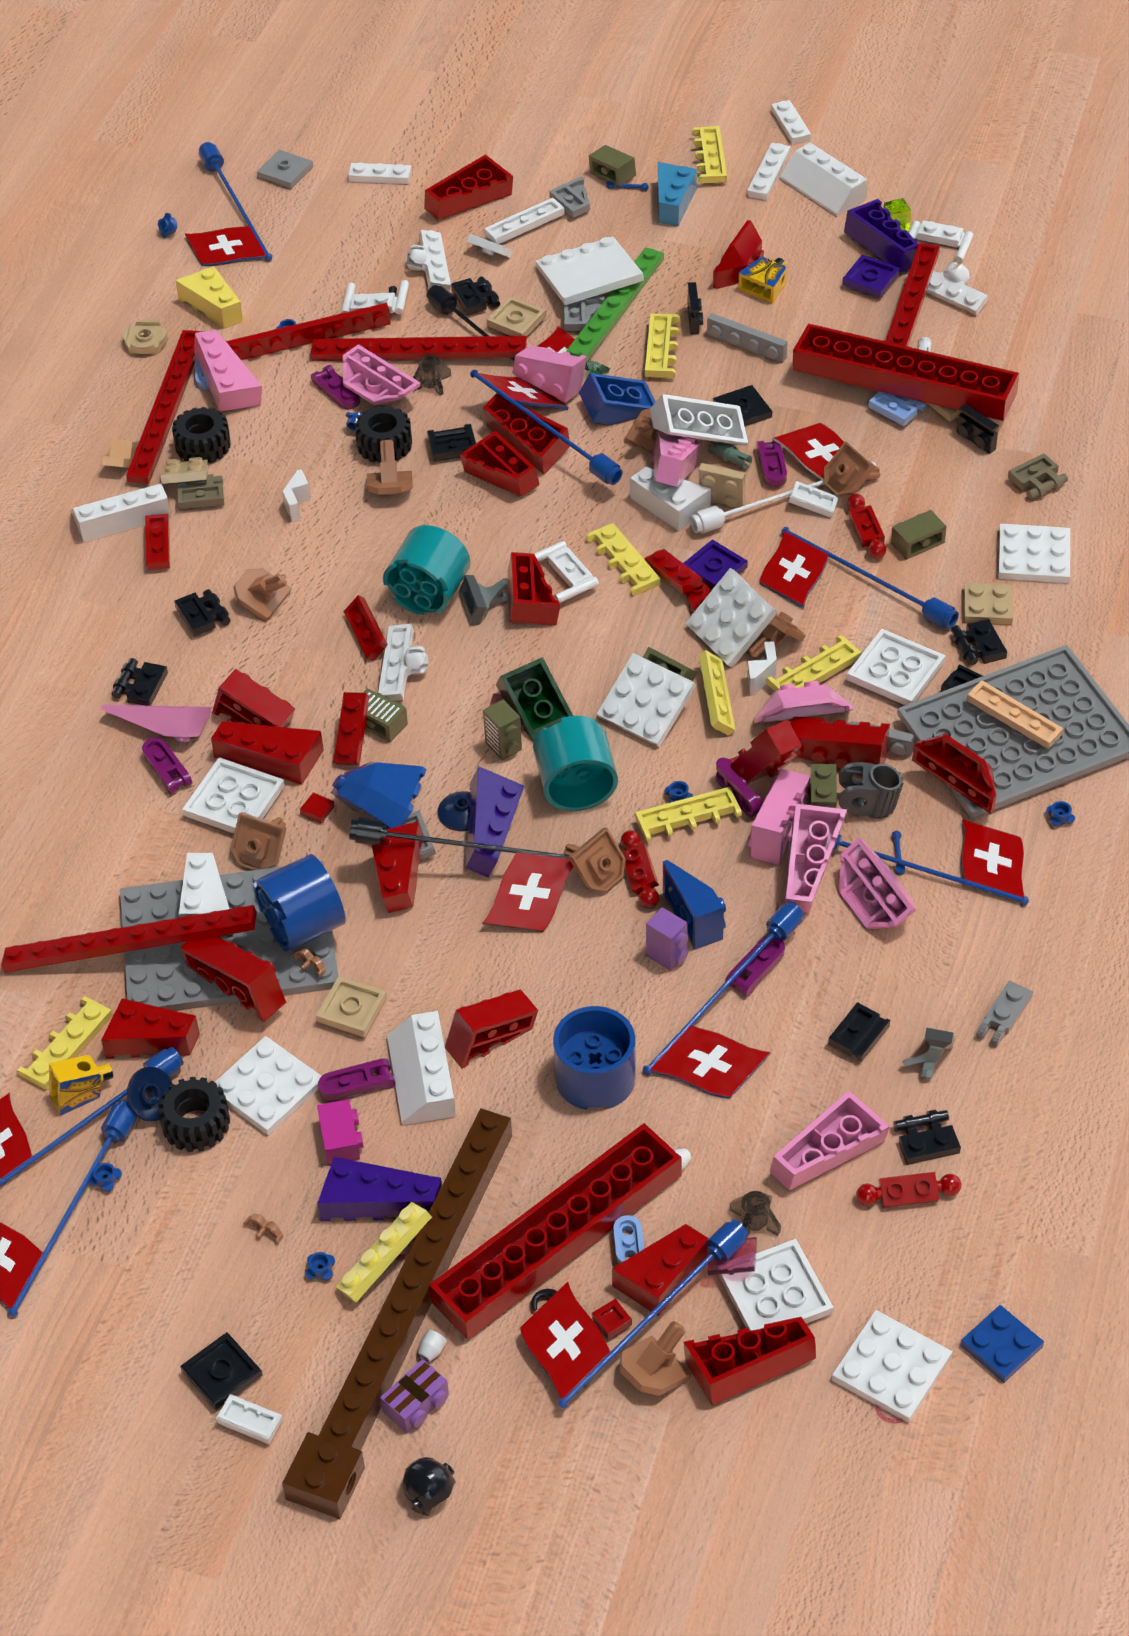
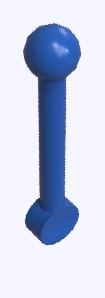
[606,181,649,191]
[892,830,905,875]

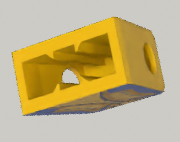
[739,257,787,304]
[49,1055,113,1116]

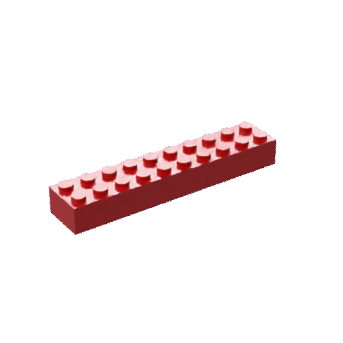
[793,323,1019,421]
[429,1123,682,1340]

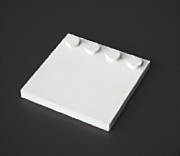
[535,236,644,305]

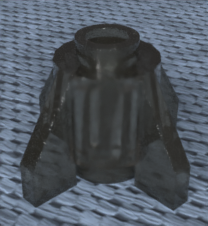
[413,355,451,396]
[729,1191,781,1236]

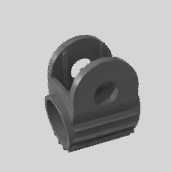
[839,762,904,818]

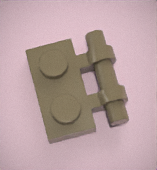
[1008,453,1068,499]
[177,474,225,510]

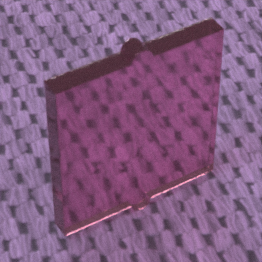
[707,1237,757,1275]

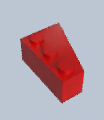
[460,430,540,497]
[508,552,561,625]
[212,668,295,727]
[729,719,802,784]
[372,821,424,913]
[445,989,538,1069]
[612,1224,709,1316]

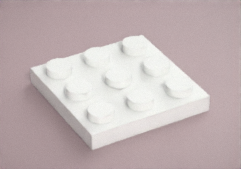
[998,523,1070,584]
[686,568,778,668]
[846,629,946,705]
[596,653,696,748]
[182,758,285,833]
[215,1036,321,1136]
[718,1239,834,1330]
[832,1310,953,1424]

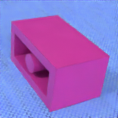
[317,1099,364,1165]

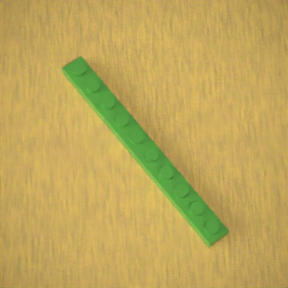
[566,247,664,363]

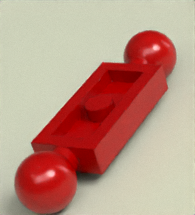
[847,494,887,559]
[621,830,659,908]
[856,1172,962,1208]

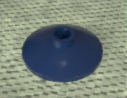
[438,791,471,831]
[127,1067,172,1121]

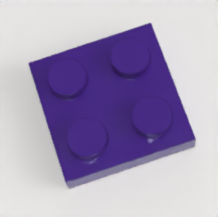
[842,255,900,298]
[683,539,748,590]

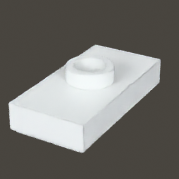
[467,234,513,258]
[788,481,839,518]
[216,1394,283,1444]

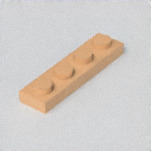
[967,680,1063,749]

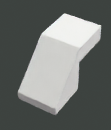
[283,469,311,522]
[747,641,777,695]

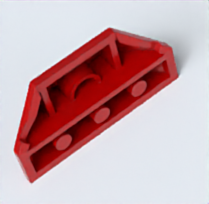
[713,220,764,289]
[912,734,996,814]

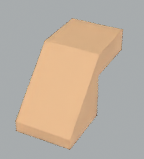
[101,439,139,468]

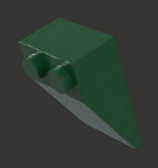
[496,657,573,741]

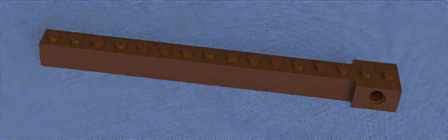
[282,1108,512,1519]

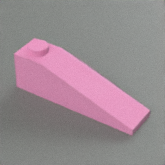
[102,705,211,742]

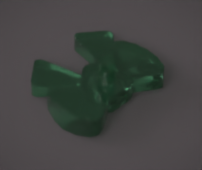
[585,361,610,374]

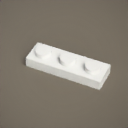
[771,100,811,145]
[348,162,412,184]

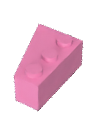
[512,345,587,403]

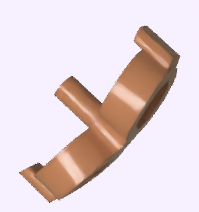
[291,947,326,977]
[243,1214,283,1244]

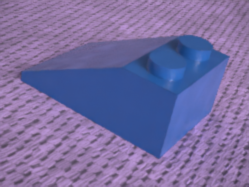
[579,373,656,425]
[663,860,726,949]

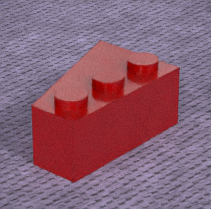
[101,998,200,1059]

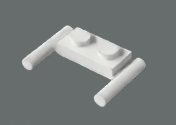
[909,220,973,263]
[341,280,409,315]
[535,541,599,603]

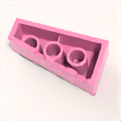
[194,330,262,412]
[652,430,701,487]
[748,769,811,865]
[784,804,847,913]
[769,1091,890,1190]

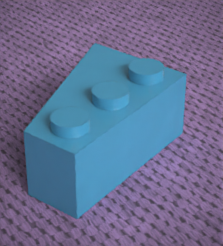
[658,162,697,226]

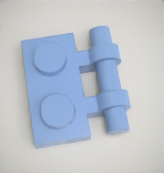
[868,392,927,426]

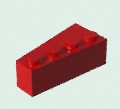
[424,154,513,219]
[483,393,570,475]
[790,716,890,769]
[211,721,324,785]
[180,936,287,1022]
[683,1317,816,1405]

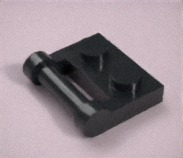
[427,424,476,461]

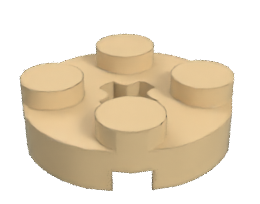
[123,319,167,355]

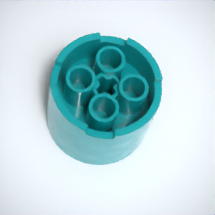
[383,525,471,615]
[533,716,618,811]

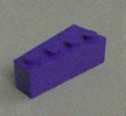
[844,199,918,272]
[465,766,524,878]
[317,1157,442,1221]

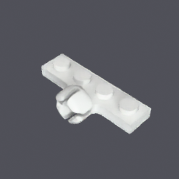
[406,230,451,291]
[904,262,988,316]
[378,624,429,701]

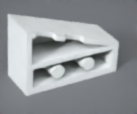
[630,467,711,531]
[179,853,229,917]

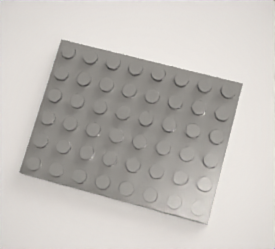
[897,645,1129,819]
[120,861,338,1011]

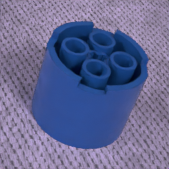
[252,854,346,951]
[553,1006,636,1110]

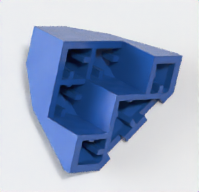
[330,762,427,829]

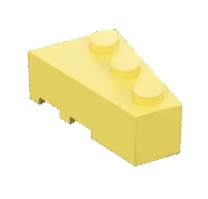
[176,266,243,328]

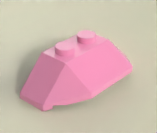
[343,344,420,405]
[753,681,854,724]
[839,837,916,929]

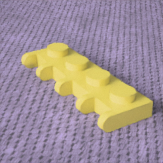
[692,126,727,183]
[645,313,680,378]
[585,523,660,596]
[765,635,861,691]
[635,787,742,842]
[16,996,113,1091]

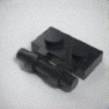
[451,276,500,315]
[174,589,231,636]
[951,619,1007,665]
[111,658,168,706]
[893,1109,961,1165]

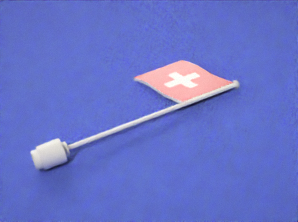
[689,423,877,534]

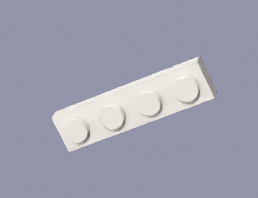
[747,143,791,201]
[484,198,565,244]

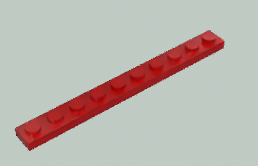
[126,330,203,484]
[311,336,527,361]
[1,905,257,973]

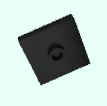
[713,385,773,426]
[180,1332,263,1410]

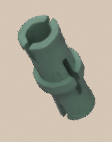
[708,441,752,469]

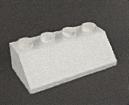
[780,143,868,217]
[650,394,748,446]
[71,484,171,543]
[387,1011,456,1125]

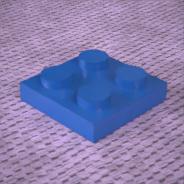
[960,1305,1044,1383]

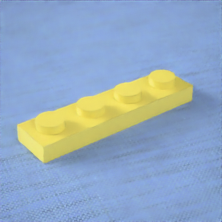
[699,650,736,736]
[336,1202,432,1303]

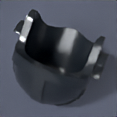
[403,1457,456,1516]

